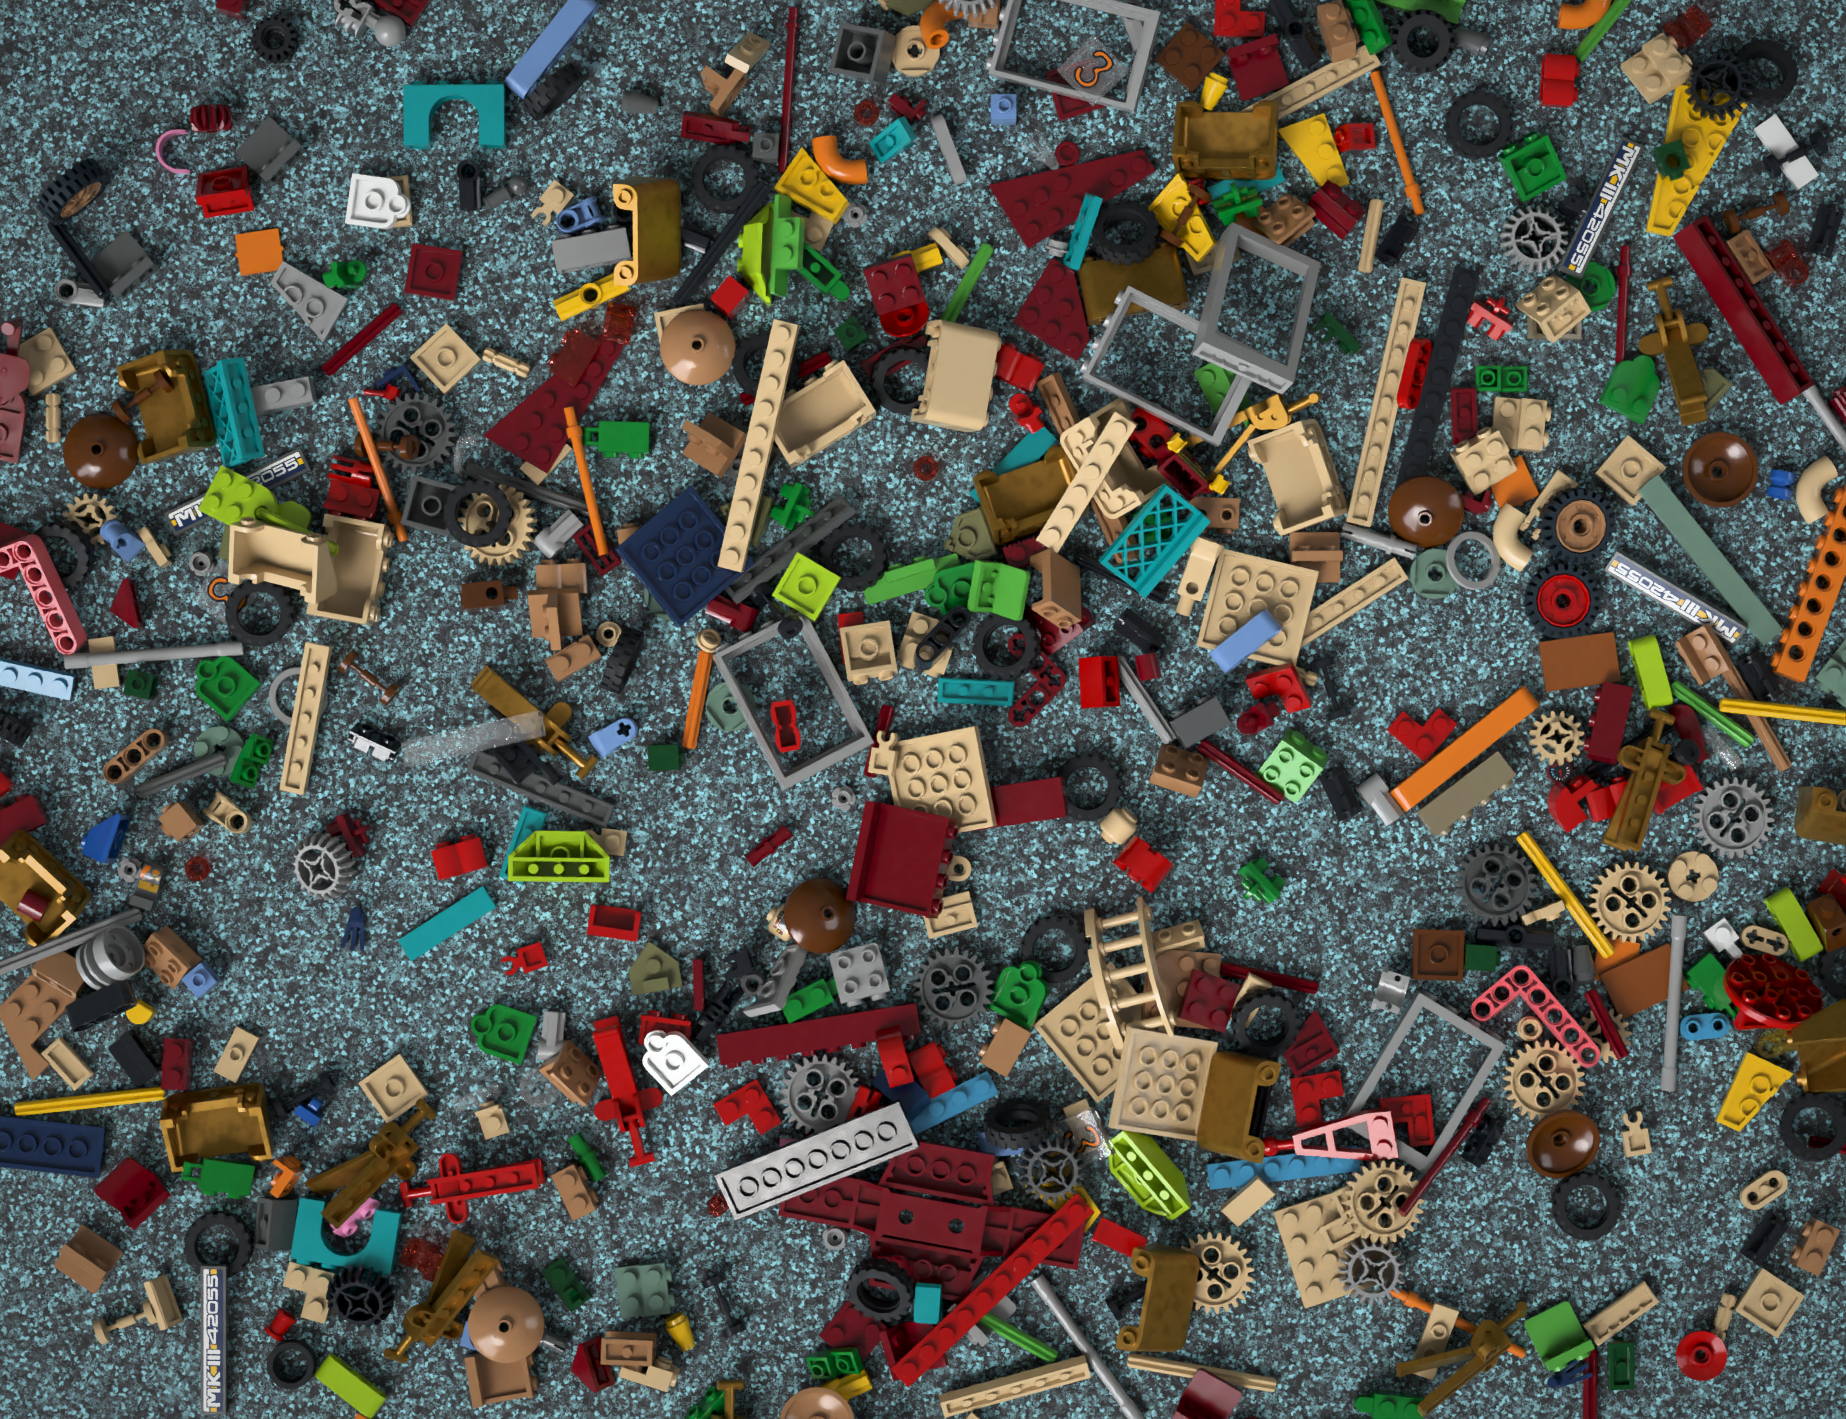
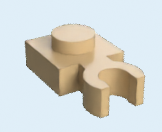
[532,180,575,227]
[137,526,172,569]
[868,731,899,777]
[584,828,628,856]
[1519,900,1566,926]
[1621,1111,1652,1157]

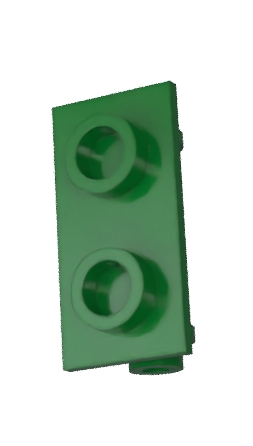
[685,1383,725,1419]

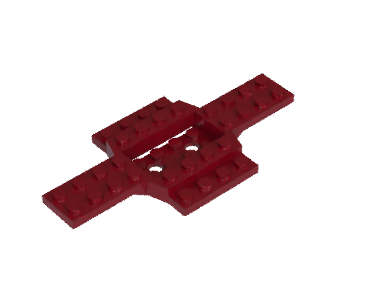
[778,1140,1086,1302]

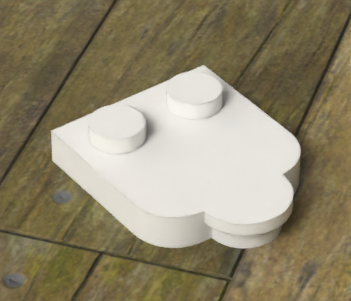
[345,173,411,229]
[643,1029,710,1096]

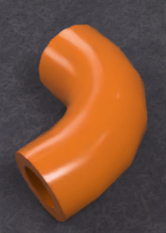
[919,0,963,50]
[1557,0,1612,30]
[812,136,868,185]

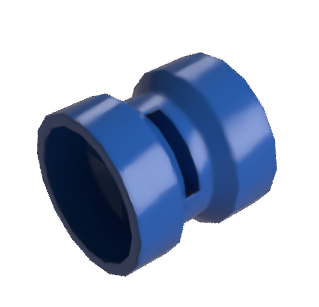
[1766,470,1796,500]

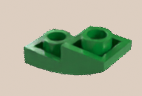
[1476,366,1528,392]
[230,734,274,789]
[806,1347,864,1379]

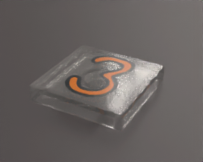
[1057,35,1129,107]
[192,559,261,626]
[1051,1107,1116,1167]

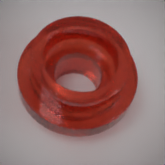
[854,101,879,126]
[913,456,938,481]
[185,856,211,881]
[706,1195,729,1218]

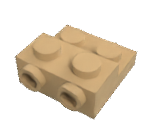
[1621,32,1693,105]
[1491,397,1551,452]
[1449,426,1517,496]
[896,611,954,678]
[840,620,898,685]
[618,1356,680,1392]

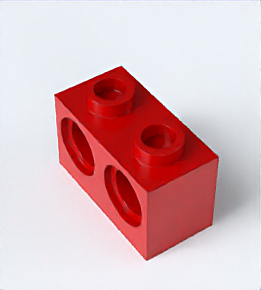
[1128,408,1175,461]

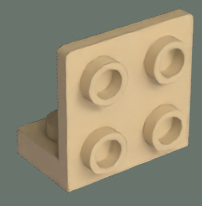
[1516,274,1592,343]

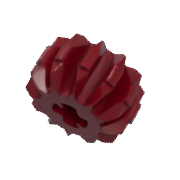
[189,104,233,133]

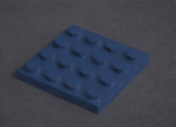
[614,486,755,628]

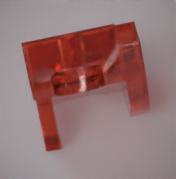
[1662,4,1713,49]
[602,301,637,345]
[399,1237,444,1282]

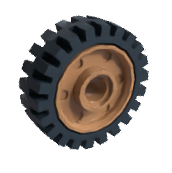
[37,158,110,225]
[1538,488,1616,563]

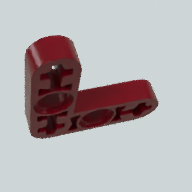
[1007,633,1066,727]

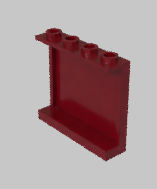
[846,800,959,919]

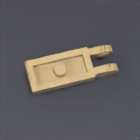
[1519,470,1578,540]

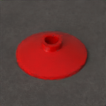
[880,302,930,337]
[1676,1330,1727,1381]

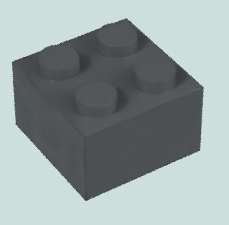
[829,22,897,86]
[400,475,464,539]
[1169,695,1231,749]

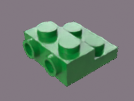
[1497,130,1567,202]

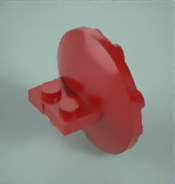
[1723,953,1823,1030]

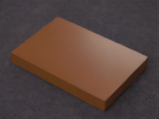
[1538,632,1621,692]
[1599,942,1689,1020]

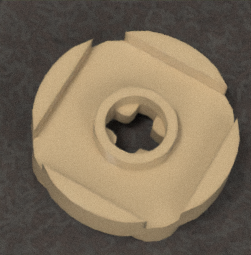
[891,25,940,77]
[1666,851,1719,902]

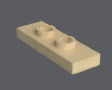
[724,31,771,73]
[1582,1280,1659,1346]
[1412,1301,1459,1380]

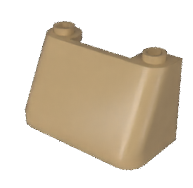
[1247,419,1348,536]
[228,517,338,604]

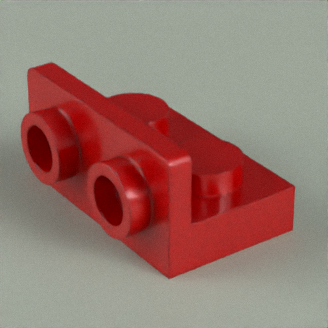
[323,479,381,521]

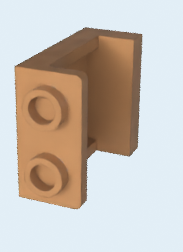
[1030,548,1082,628]
[600,1331,657,1366]
[464,1352,538,1408]

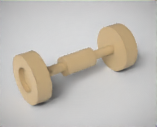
[93,1299,157,1345]

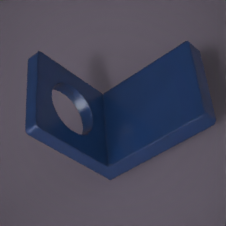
[376,365,423,394]

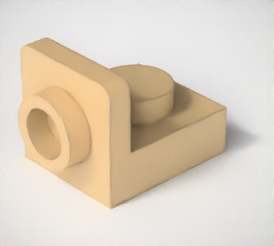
[475,1100,510,1140]
[991,1157,1013,1195]

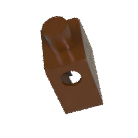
[459,580,518,613]
[1805,893,1846,953]

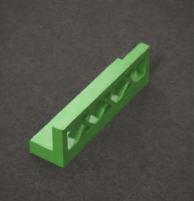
[1374,0,1466,26]

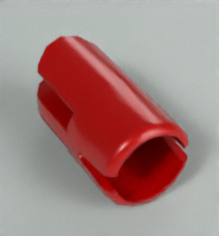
[327,454,375,488]
[845,1085,883,1121]

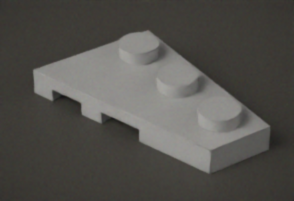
[271,261,349,343]
[743,944,808,1017]

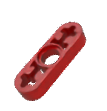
[1397,337,1432,410]

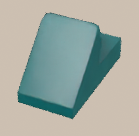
[869,116,917,164]
[914,1282,945,1324]

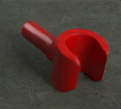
[364,384,401,401]

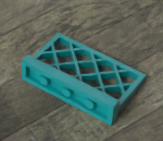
[203,357,265,469]
[1098,483,1211,598]

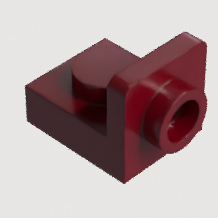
[888,93,927,125]
[1460,489,1493,516]

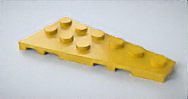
[1645,85,1747,237]

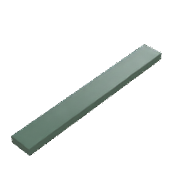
[1637,474,1783,646]

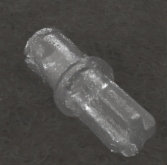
[1702,725,1744,772]

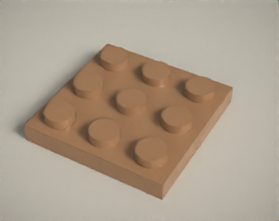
[1141,948,1221,1029]

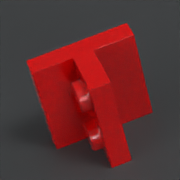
[195,165,255,218]

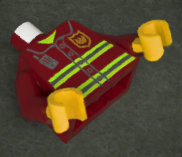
[1156,433,1231,501]

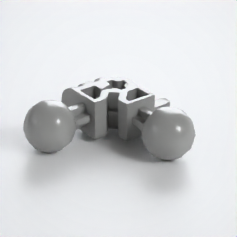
[334,0,406,47]

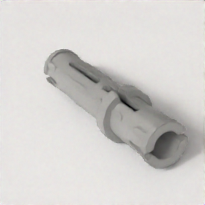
[1340,522,1417,560]

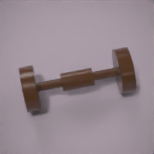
[1159,183,1212,248]
[1723,190,1790,234]
[111,369,175,423]
[354,432,419,460]
[338,650,401,706]

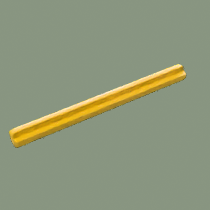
[1719,698,1846,725]
[1516,831,1615,958]
[14,1086,166,1116]

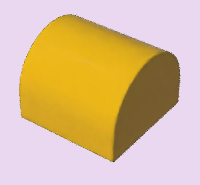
[126,998,158,1024]

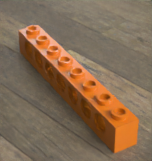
[1770,484,1846,683]

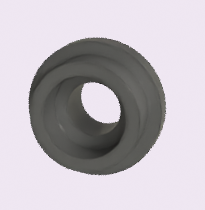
[741,971,766,997]

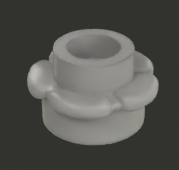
[843,203,868,228]
[1045,238,1069,257]
[189,551,214,576]
[831,786,856,811]
[118,858,142,882]
[823,1226,848,1250]

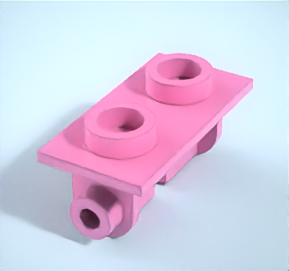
[329,1195,381,1238]

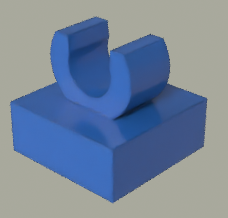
[294,1097,324,1127]

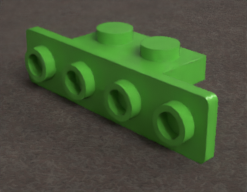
[769,194,805,297]
[1194,363,1253,428]
[863,553,960,605]

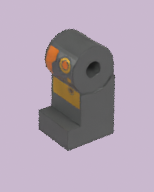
[129,860,167,911]

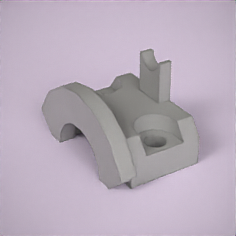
[1371,966,1411,1015]

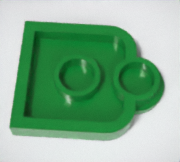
[1598,355,1660,424]
[924,559,980,618]
[196,656,263,722]
[986,960,1049,1030]
[471,1004,539,1065]

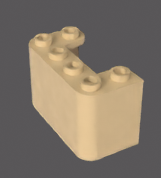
[911,319,1001,432]
[774,360,876,468]
[1060,398,1171,519]
[306,514,394,626]

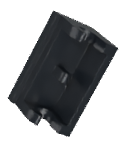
[723,947,755,981]

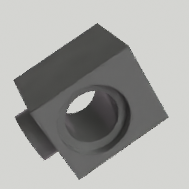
[752,132,780,164]

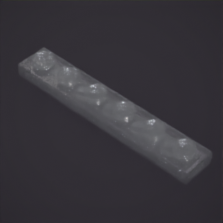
[401,710,546,767]

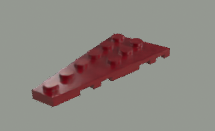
[988,150,1156,250]
[483,332,626,474]

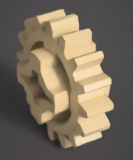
[63,493,119,548]
[1529,711,1584,766]
[1576,1008,1632,1063]

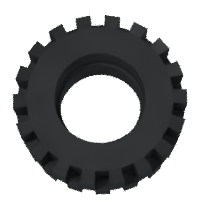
[1391,9,1455,73]

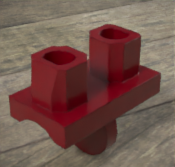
[1237,701,1281,735]
[326,813,372,858]

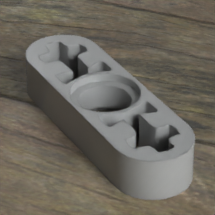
[930,113,967,186]

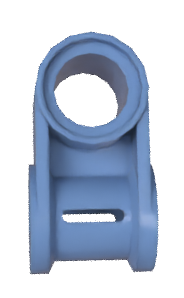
[556,196,606,235]
[100,519,146,563]
[588,718,638,759]

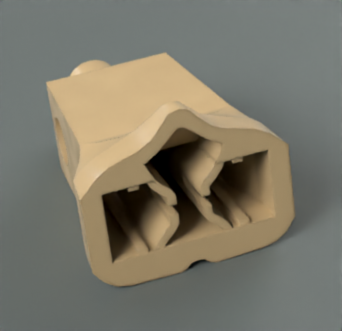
[1175,535,1224,617]

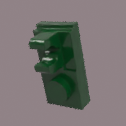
[1312,310,1362,357]
[541,1256,592,1312]
[1607,1337,1634,1390]

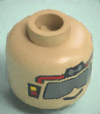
[766,904,791,941]

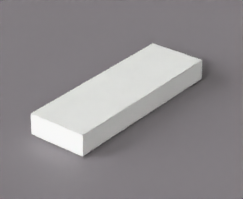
[1753,114,1819,191]

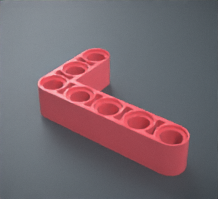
[0,534,87,654]
[1471,965,1600,1068]

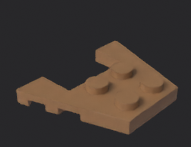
[0,974,83,1080]

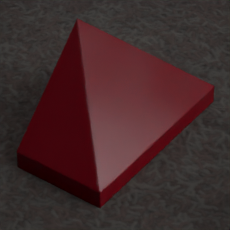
[110,578,144,629]
[571,1336,615,1393]

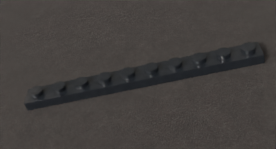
[1392,266,1480,494]

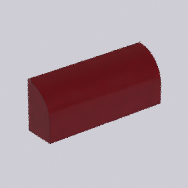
[968,776,1068,832]

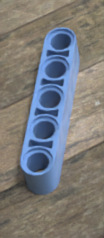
[504,0,600,100]

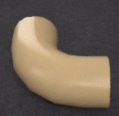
[1796,455,1838,524]
[1493,503,1534,572]

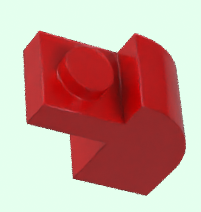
[1547,774,1597,833]
[875,1025,914,1088]

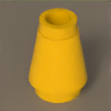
[1199,72,1228,111]
[665,1312,696,1352]

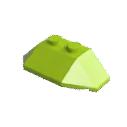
[737,202,774,306]
[508,831,610,882]
[1106,1130,1191,1220]

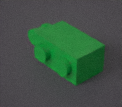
[795,242,850,302]
[582,421,651,459]
[1683,952,1740,1019]
[782,977,838,1024]
[181,1156,255,1199]
[1353,1390,1424,1419]

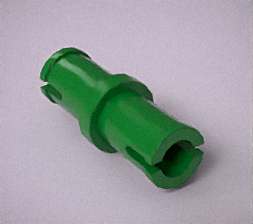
[567,1132,608,1183]

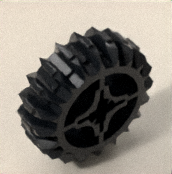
[1685,53,1754,121]
[326,1263,395,1329]

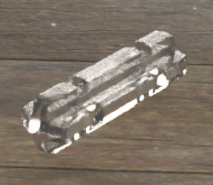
[452,1082,502,1113]

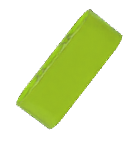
[1628,634,1673,711]
[1764,886,1823,962]
[314,1353,387,1419]

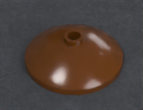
[63,414,139,489]
[1682,432,1759,508]
[1388,475,1464,548]
[784,878,855,954]
[1526,1110,1600,1178]

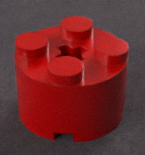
[1112,835,1173,894]

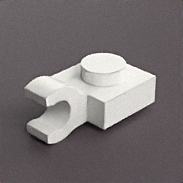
[1703,917,1743,962]

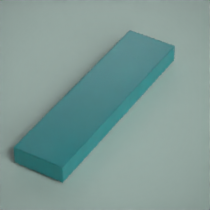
[969,427,1057,506]
[398,886,497,961]

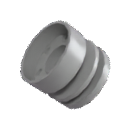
[75,925,145,990]

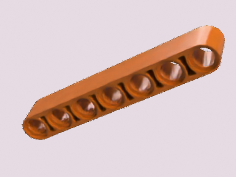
[1389,685,1540,812]

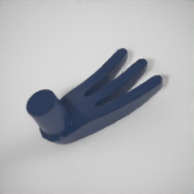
[341,907,364,951]
[1547,1359,1593,1388]

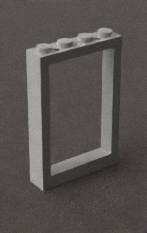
[986,0,1162,114]
[1192,222,1320,394]
[1080,286,1265,447]
[712,609,874,791]
[1340,991,1506,1174]

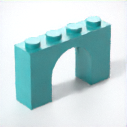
[403,80,507,149]
[290,1195,403,1277]

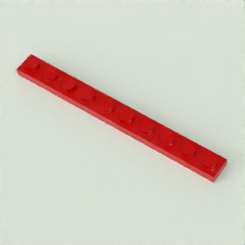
[891,1193,1094,1388]

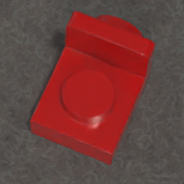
[1334,123,1376,153]

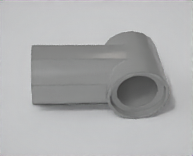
[1120,0,1144,52]
[54,279,107,308]
[533,509,584,560]
[1356,773,1404,826]
[537,1011,566,1060]

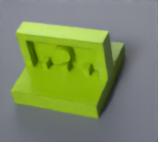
[772,552,841,621]

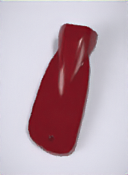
[1669,704,1711,764]

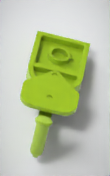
[198,465,339,557]

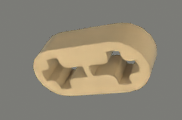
[1739,925,1789,956]

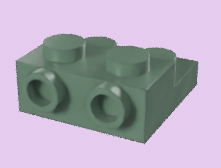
[1815,639,1846,708]
[615,1261,676,1318]

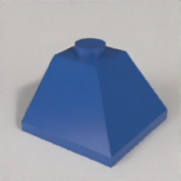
[81,814,132,863]

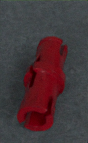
[744,824,793,867]

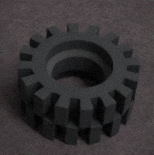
[251,15,299,63]
[0,709,33,747]

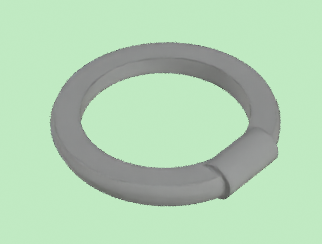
[1446,531,1501,590]
[269,667,329,725]

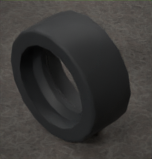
[267,1339,317,1389]

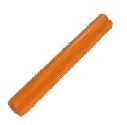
[681,650,713,749]

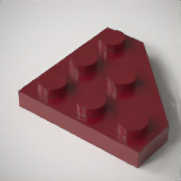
[1013,258,1090,362]

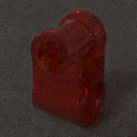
[1763,239,1809,288]

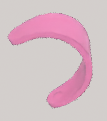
[155,129,190,174]

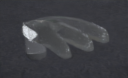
[1021,129,1059,170]
[454,435,478,479]

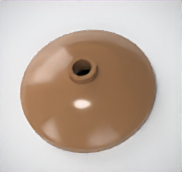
[660,310,736,386]
[468,1286,545,1363]
[779,1387,855,1419]

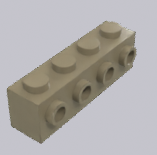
[1415,751,1516,837]

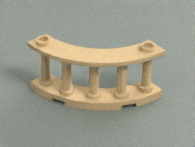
[1084,896,1177,1050]

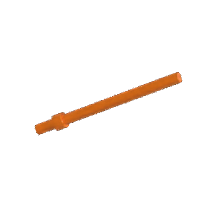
[1370,71,1425,216]
[348,396,409,542]
[564,406,609,556]
[1390,1288,1527,1359]

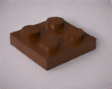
[1154,22,1225,93]
[1411,929,1465,981]

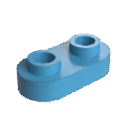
[1678,1012,1730,1040]

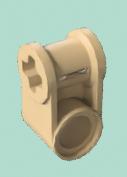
[202,791,253,834]

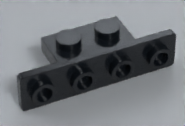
[485,705,557,786]

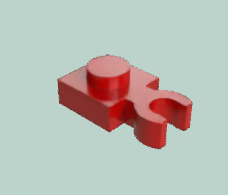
[501,942,549,975]

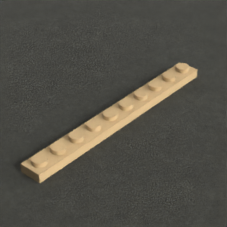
[1345,277,1426,528]
[718,319,800,572]

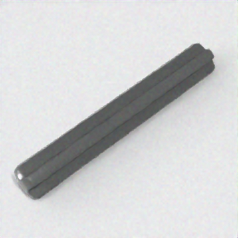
[137,752,229,798]

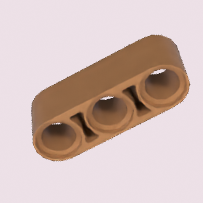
[103,729,169,784]

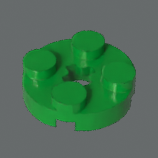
[1565,262,1615,313]

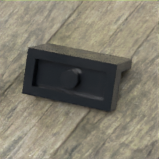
[108,1030,162,1088]

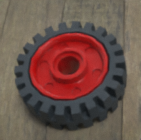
[1523,564,1601,639]

